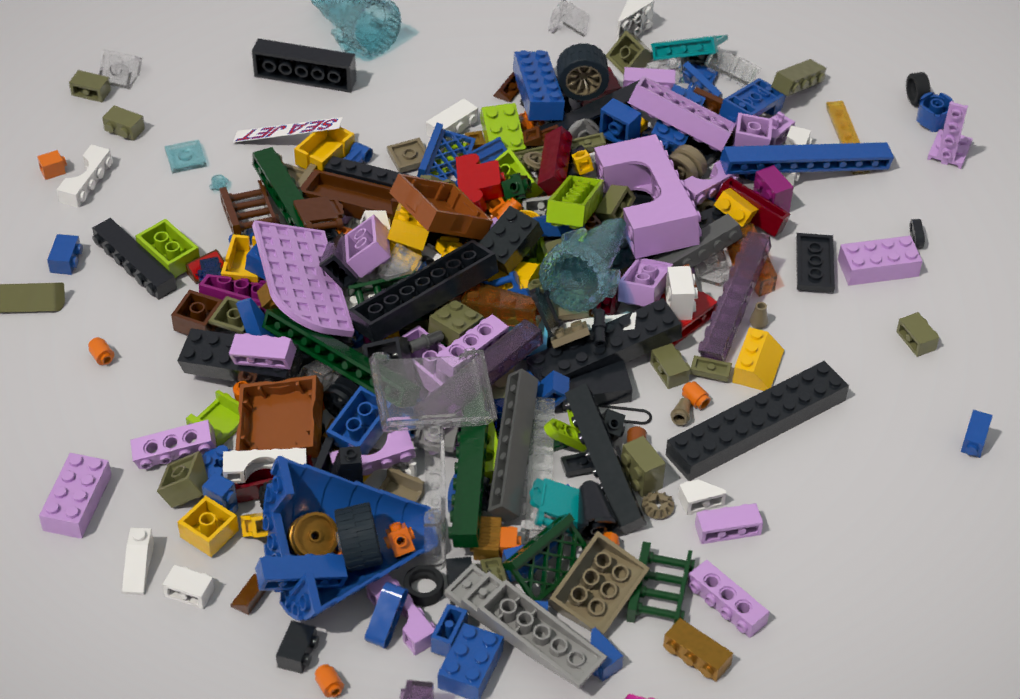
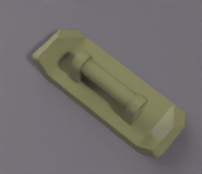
[0,282,65,313]

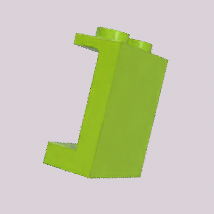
[186,390,240,447]

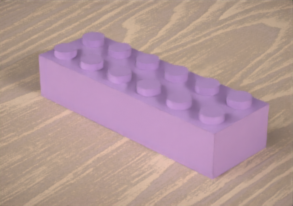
[628,76,736,151]

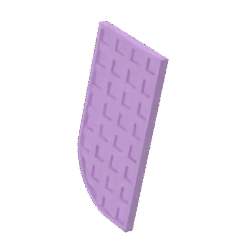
[252,220,355,337]

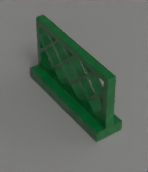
[502,513,587,601]

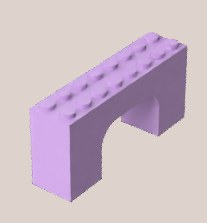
[594,134,702,259]

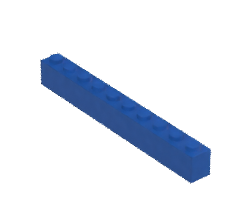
[720,142,894,175]

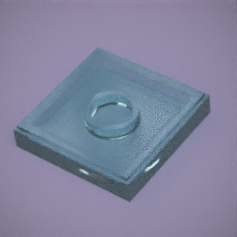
[164,140,207,174]

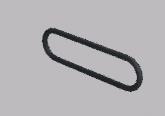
[598,405,652,425]

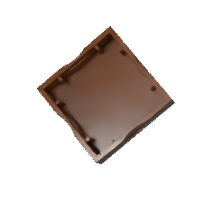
[389,173,493,240]
[235,375,324,458]

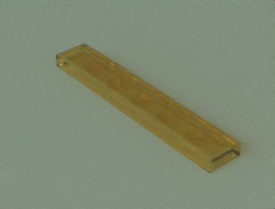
[826,101,870,175]

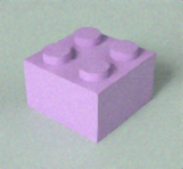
[732,113,773,146]

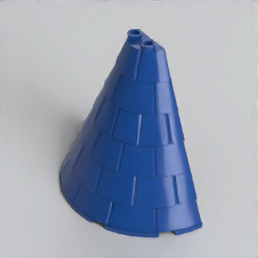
[263,456,440,620]

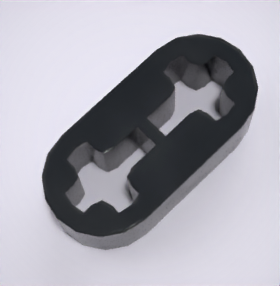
[909,219,925,248]

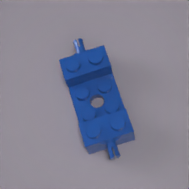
[719,78,786,123]
[651,82,706,155]

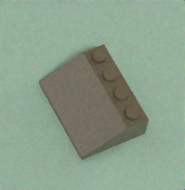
[548,531,650,635]

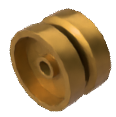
[287,512,339,556]

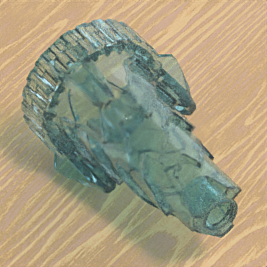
[311,0,401,57]
[539,218,626,312]

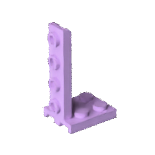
[927,101,973,169]

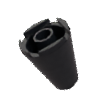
[577,480,619,540]

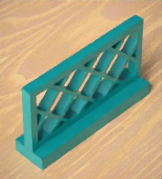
[651,35,728,60]

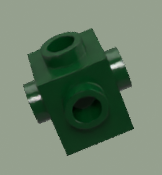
[501,173,532,200]

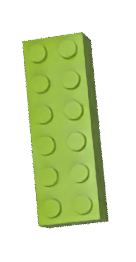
[546,175,604,229]

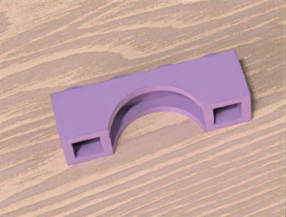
[683,161,739,206]
[329,428,416,475]
[367,574,436,656]

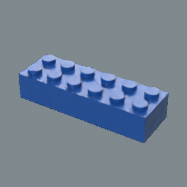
[513,50,565,120]

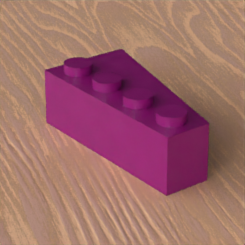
[199,274,267,314]

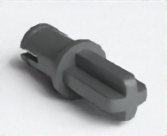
[408,330,444,353]

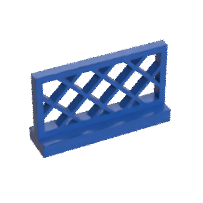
[417,123,476,187]

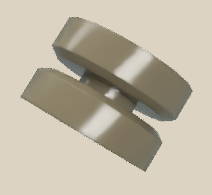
[669,144,707,180]

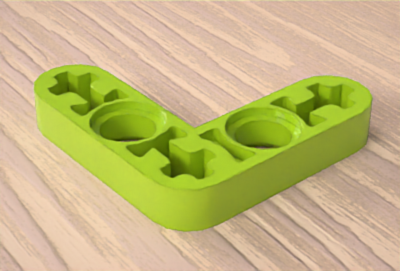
[544,409,587,452]

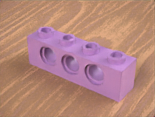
[436,314,509,381]
[130,420,217,469]
[687,560,770,638]

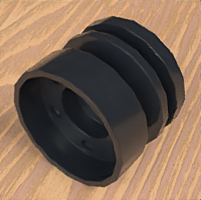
[323,374,360,418]

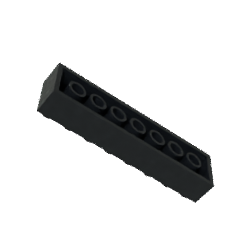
[349,240,499,342]
[526,298,682,383]

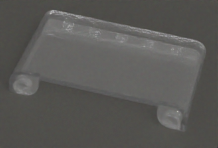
[369,348,497,432]
[424,426,446,571]

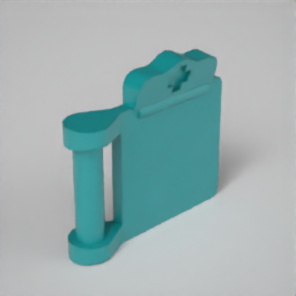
[529,478,579,537]

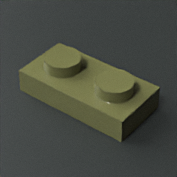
[690,355,732,382]

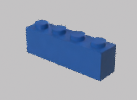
[255,553,348,591]

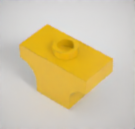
[240,512,268,538]

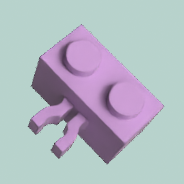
[769,111,795,145]

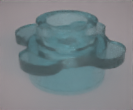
[209,175,229,191]

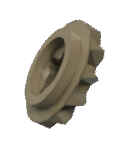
[523,152,542,171]
[642,490,674,519]

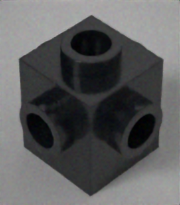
[602,409,626,442]

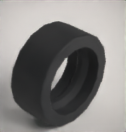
[906,72,931,105]
[403,565,444,607]

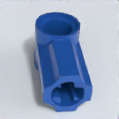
[343,142,373,163]

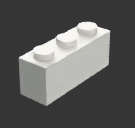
[426,98,478,141]

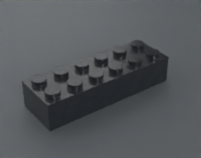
[252,38,357,93]
[177,328,304,383]

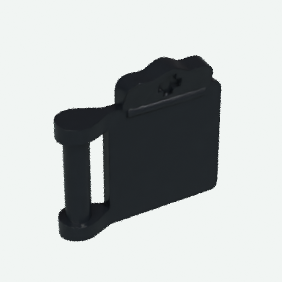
[530,287,563,338]

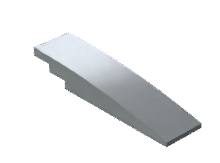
[444,563,607,688]

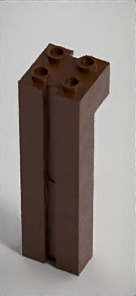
[299,169,399,227]

